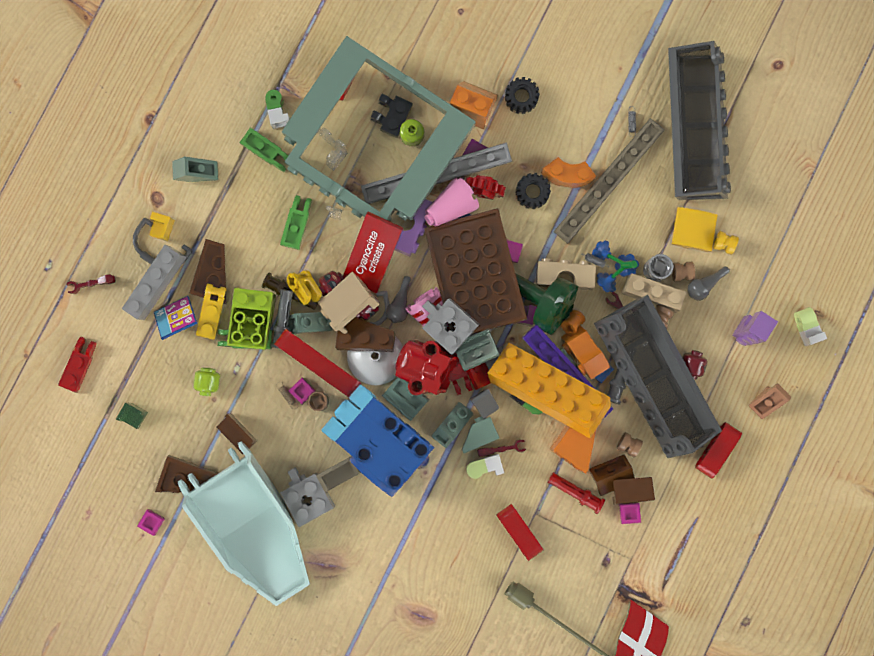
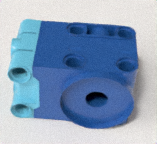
[321,384,435,497]

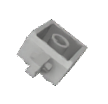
[422,299,480,355]
[281,467,335,527]

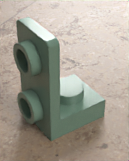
[288,312,332,335]
[431,402,473,448]

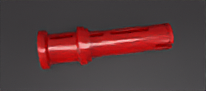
[547,472,606,514]

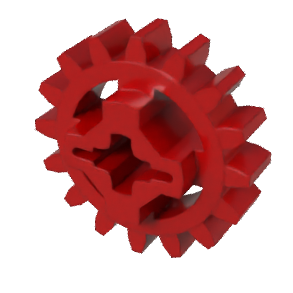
[465,175,506,200]

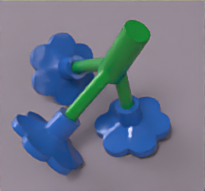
[592,240,639,293]

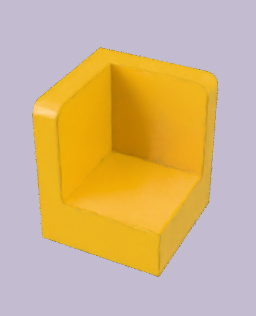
[149,211,175,242]

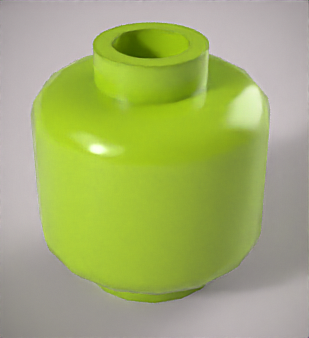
[400,119,424,146]
[193,367,220,396]

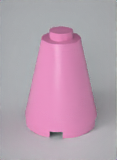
[424,177,479,226]

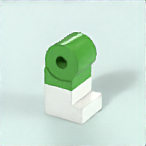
[265,90,290,129]

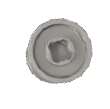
[643,254,673,282]

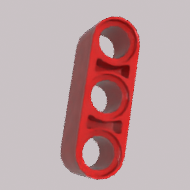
[695,422,742,479]
[496,503,544,561]

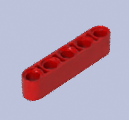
[274,329,362,398]

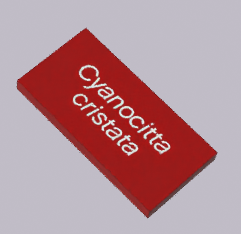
[343,211,403,294]

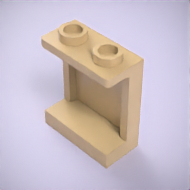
[318,272,380,334]

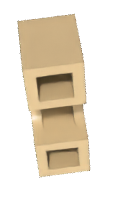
[535,258,596,290]
[622,273,687,313]

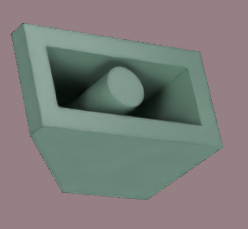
[172,157,218,182]
[462,416,499,453]

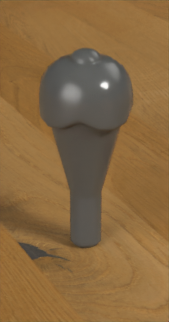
[688,266,730,301]
[386,276,411,323]

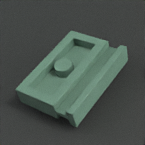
[456,329,500,371]
[382,378,430,421]

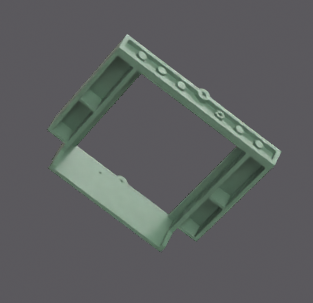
[282,36,476,221]

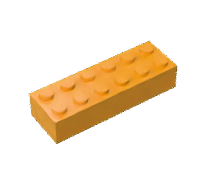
[488,343,611,438]

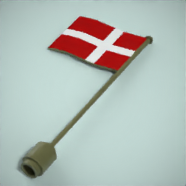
[505,581,669,656]

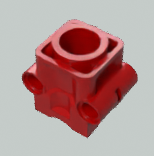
[395,340,459,395]

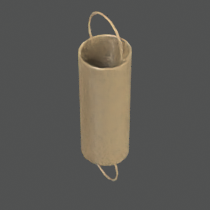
[276,382,298,409]

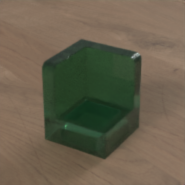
[116,402,148,429]

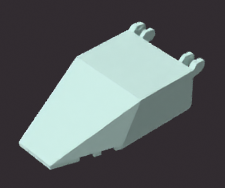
[178,441,310,606]

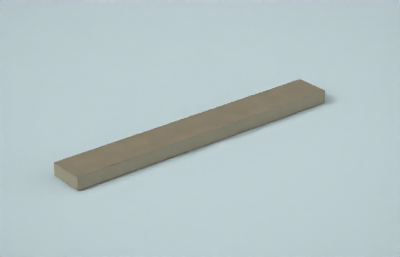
[554,118,665,244]

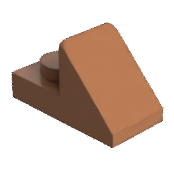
[749,383,791,419]

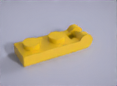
[196,283,227,340]

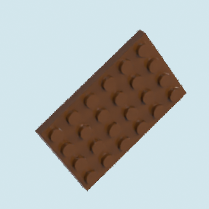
[424,208,527,334]

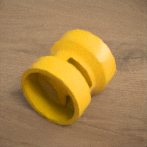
[713,231,739,255]

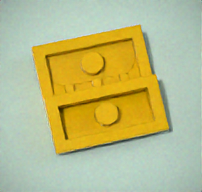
[672,207,718,252]

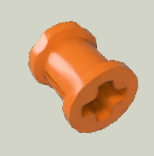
[561,310,586,335]

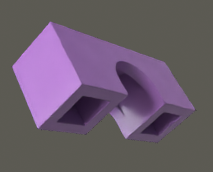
[395,199,432,257]
[732,311,778,346]

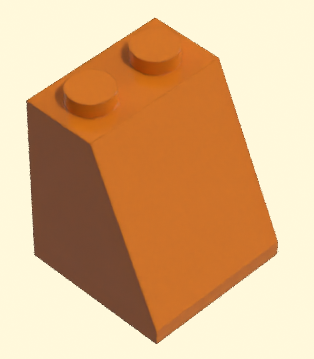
[450,81,498,130]
[550,425,596,474]

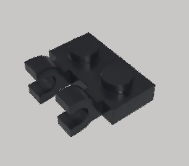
[371,93,413,138]

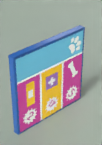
[154,296,198,340]

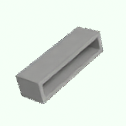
[122,245,187,320]

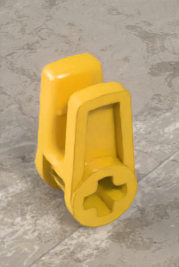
[287,270,322,305]

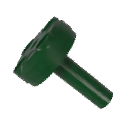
[515,273,578,335]

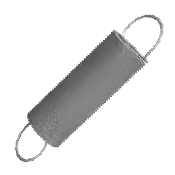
[628,106,636,137]
[583,253,609,268]

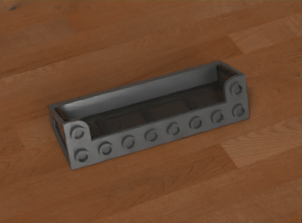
[668,41,731,200]
[594,295,722,458]

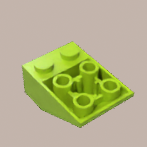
[227,288,276,350]

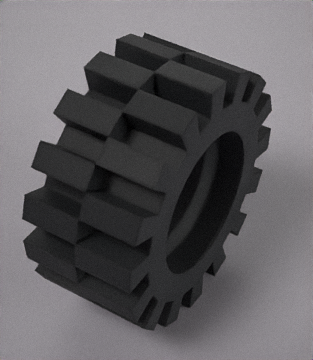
[505,77,540,114]
[515,173,551,209]

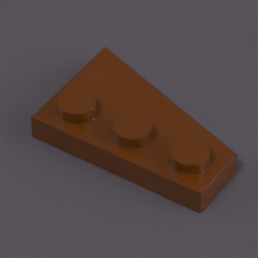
[189,239,227,305]
[335,317,396,352]
[155,455,218,493]

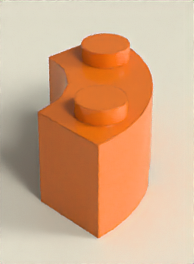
[541,157,596,188]
[561,325,610,379]

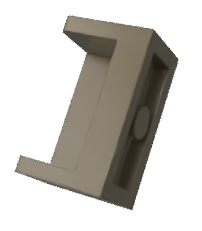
[316,456,361,493]

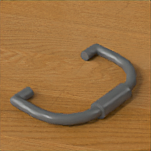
[133,218,192,264]

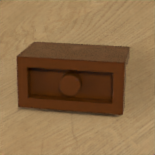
[216,413,257,455]
[589,454,635,496]
[612,477,655,505]

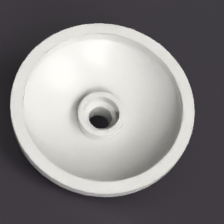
[347,336,403,385]

